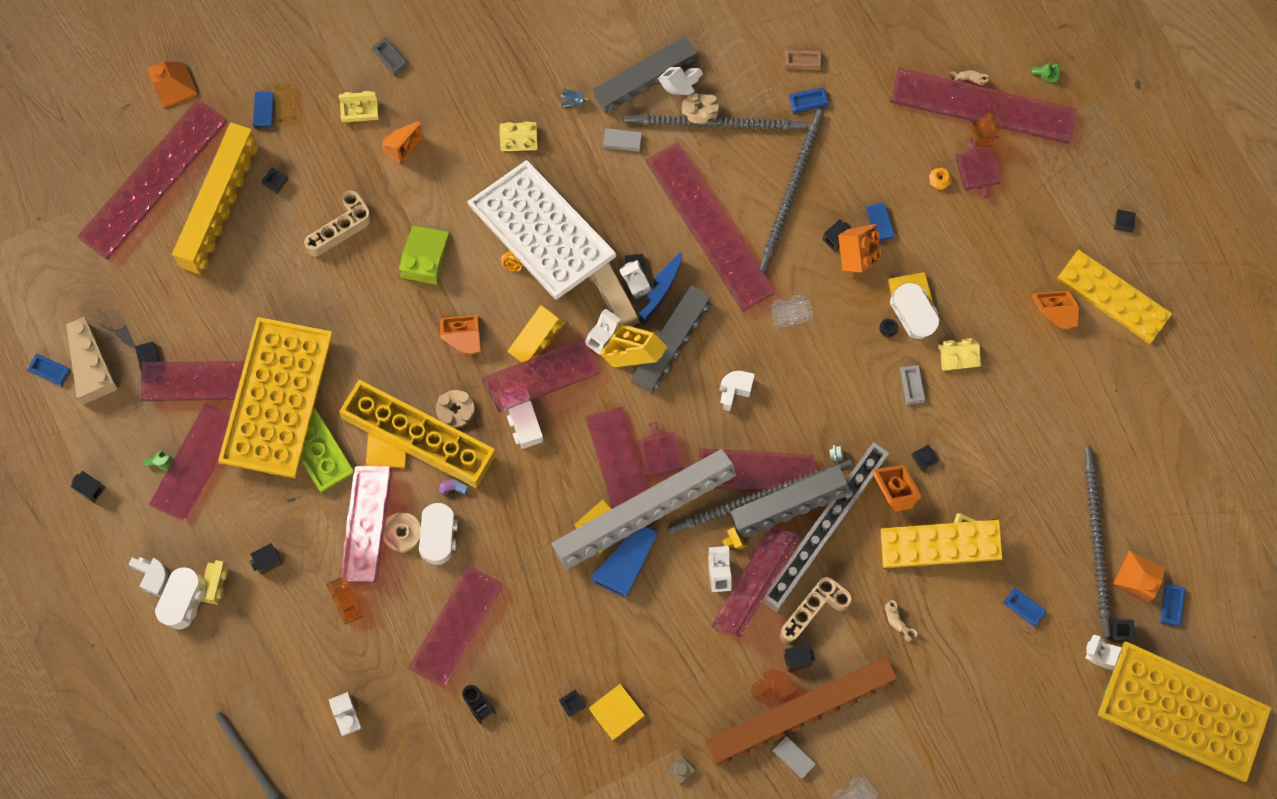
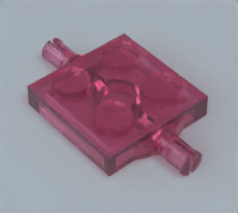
[955,139,1001,199]
[637,422,684,481]

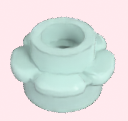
[830,445,844,464]

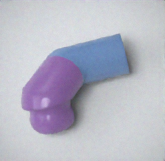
[439,479,469,495]

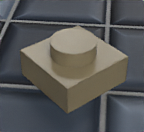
[666,755,695,784]

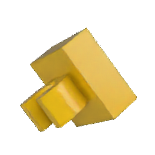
[722,527,747,550]

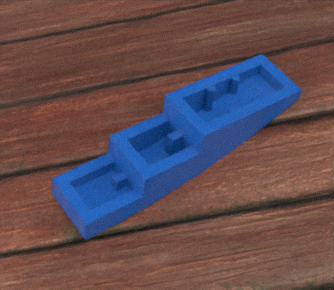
[639,253,683,325]

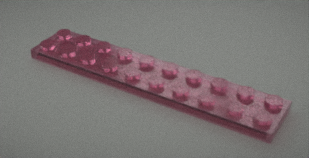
[890,67,1076,144]
[77,99,227,260]
[646,142,775,312]

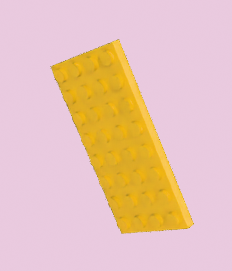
[218,317,333,479]
[1097,642,1271,782]

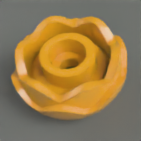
[929,168,952,190]
[501,251,524,272]

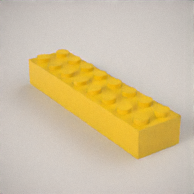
[172,122,258,275]
[339,380,495,489]

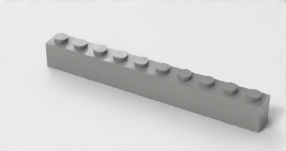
[761,442,889,613]
[551,449,736,570]

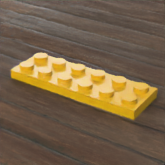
[1056,249,1172,344]
[881,520,1002,568]

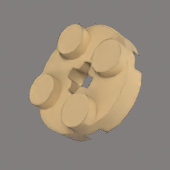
[682,92,719,123]
[436,390,475,429]
[382,513,421,553]

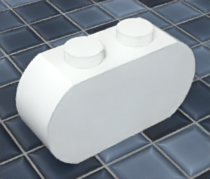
[890,283,939,339]
[419,503,458,565]
[155,568,207,629]

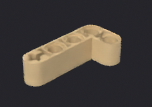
[304,191,371,257]
[589,262,639,327]
[780,577,851,644]

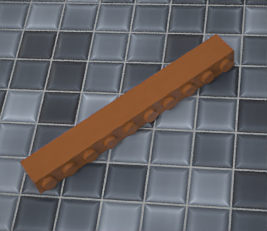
[705,657,897,766]

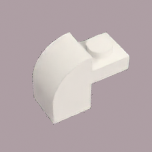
[658,67,703,95]
[620,260,652,299]
[585,309,621,355]
[720,371,755,411]
[708,546,731,592]
[129,557,169,597]
[1086,635,1122,671]
[329,692,362,736]

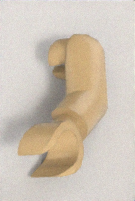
[947,70,989,86]
[885,600,917,641]

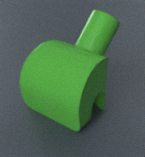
[1032,62,1060,83]
[143,450,175,471]

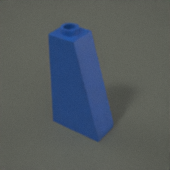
[591,525,658,599]

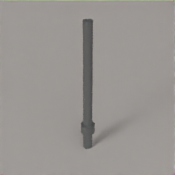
[214,712,281,799]

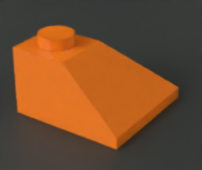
[147,61,198,108]
[382,121,424,165]
[1032,290,1079,329]
[440,315,481,354]
[872,464,922,512]
[1112,550,1165,603]

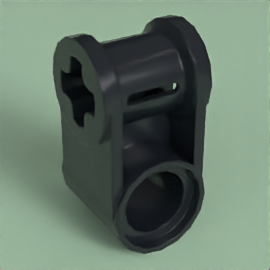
[462,685,496,724]

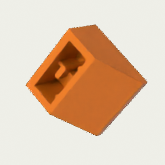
[838,224,882,272]

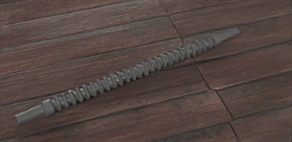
[758,109,824,274]
[624,114,808,130]
[1084,446,1112,638]
[668,460,853,534]

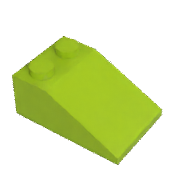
[399,225,449,285]

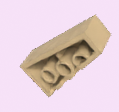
[66,317,118,405]

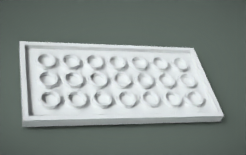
[467,160,616,300]

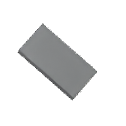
[603,128,642,152]
[900,365,926,405]
[772,736,816,779]

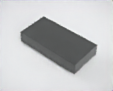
[371,38,409,76]

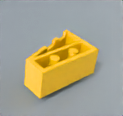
[507,305,567,366]
[600,324,668,367]

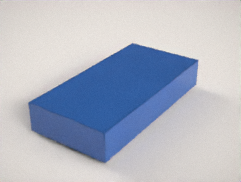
[789,88,829,113]
[253,92,274,128]
[866,202,895,241]
[27,353,72,387]
[1160,584,1186,627]
[1003,587,1047,627]

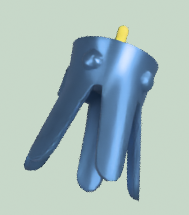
[561,88,588,107]

